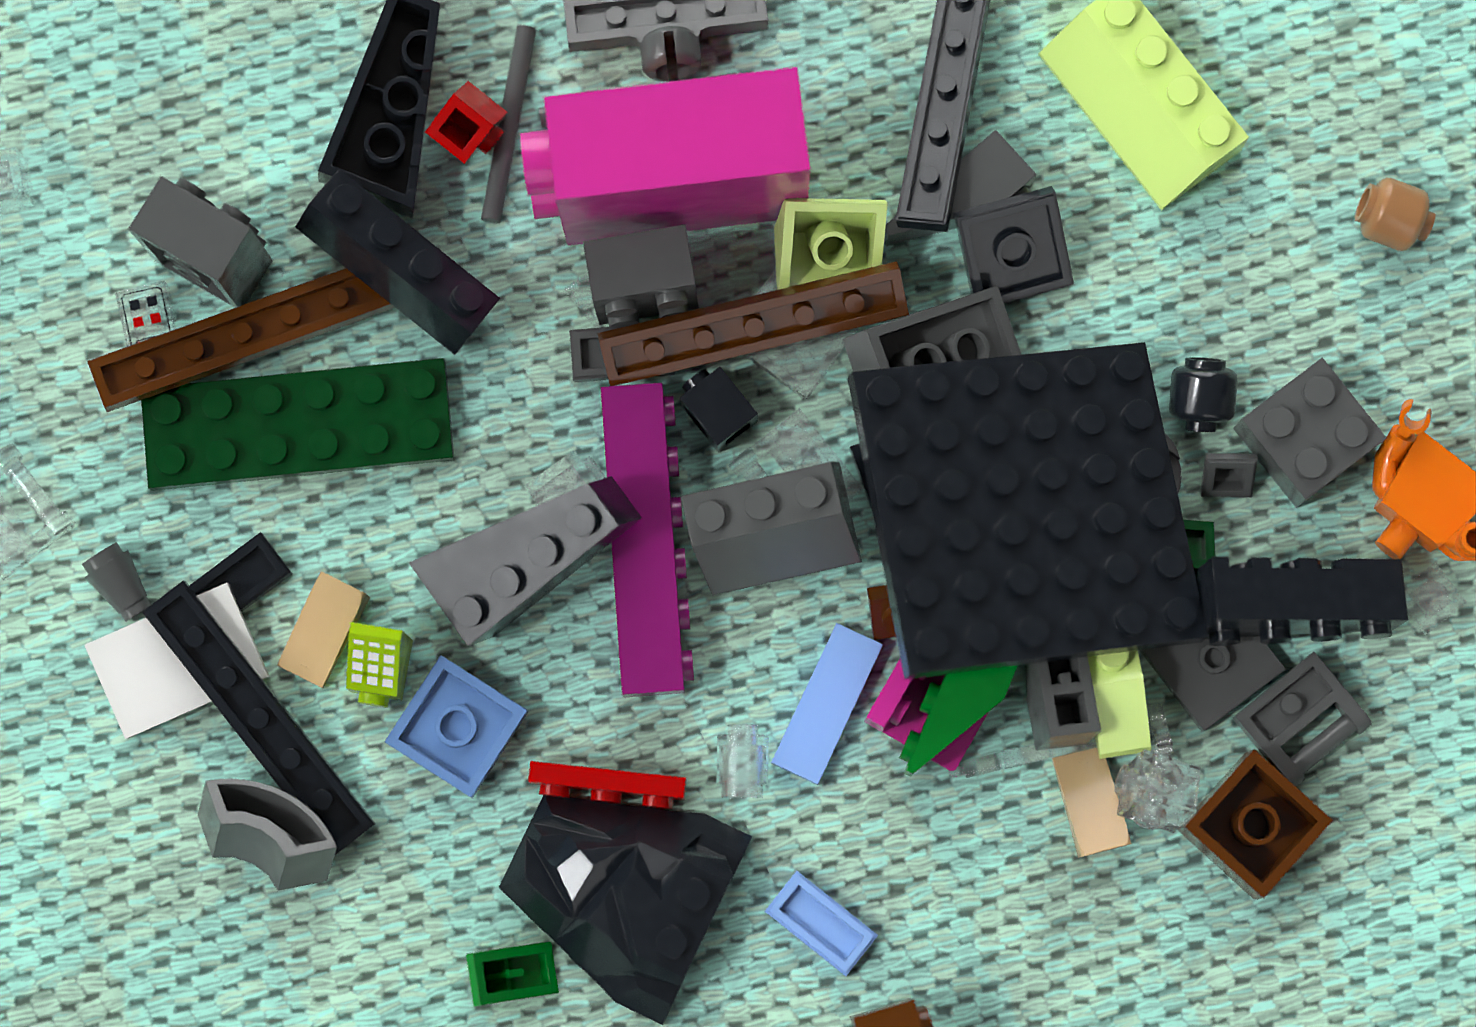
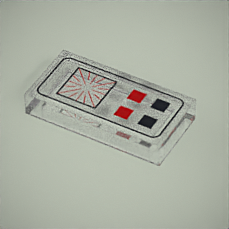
[115,280,177,347]

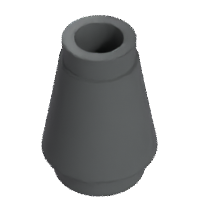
[82,542,151,622]

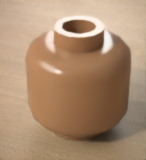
[1355,177,1435,251]

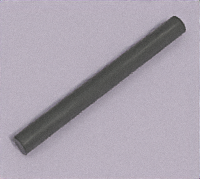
[481,25,536,224]

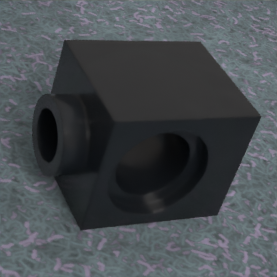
[680,367,758,453]

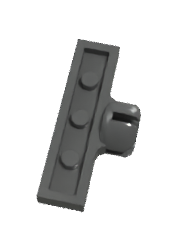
[563,0,768,82]

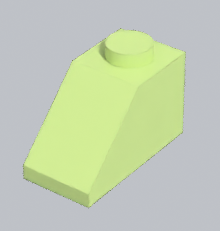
[1088,650,1151,759]

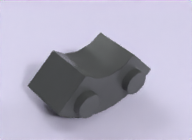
[198,779,337,891]

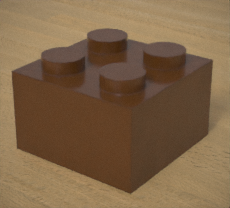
[1177,749,1333,900]

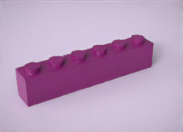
[601,382,694,698]

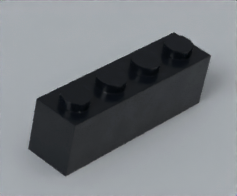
[295,169,500,355]

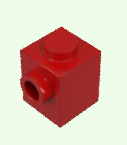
[425,81,508,164]

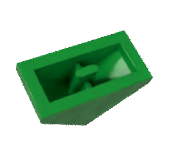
[466,941,559,1007]

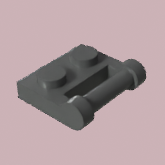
[1233,652,1372,787]

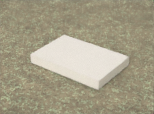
[84,583,270,739]

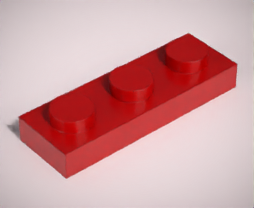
[528,761,687,809]

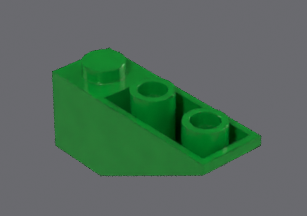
[899,665,1018,777]

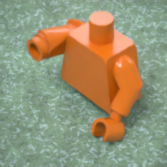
[1372,399,1476,561]

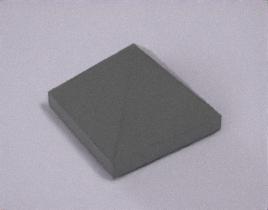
[1201,453,1258,498]

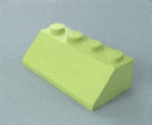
[1039,0,1249,211]

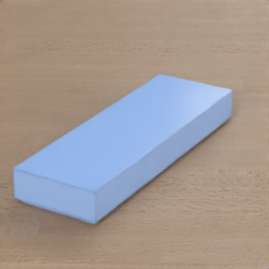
[771,623,883,785]

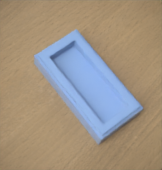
[764,871,878,976]

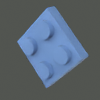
[385,655,529,798]

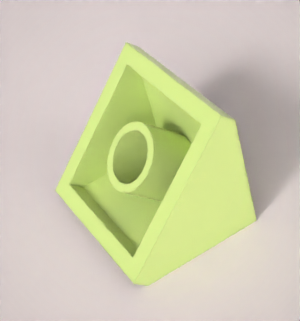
[774,198,888,290]

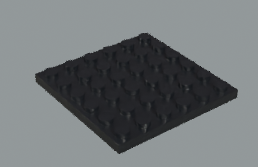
[847,342,1208,679]

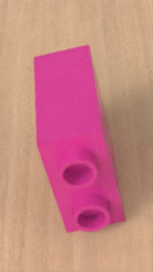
[520,67,810,246]

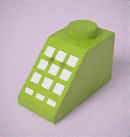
[346,622,413,708]

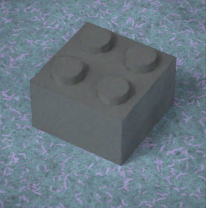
[583,225,699,329]
[1233,357,1386,508]

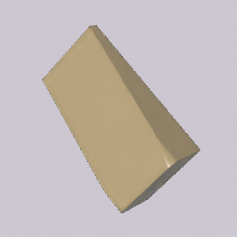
[277,571,370,688]
[1052,746,1132,858]

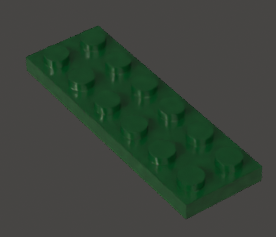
[141,358,454,491]

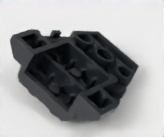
[499,795,752,1025]

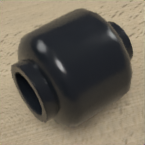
[1169,357,1238,432]

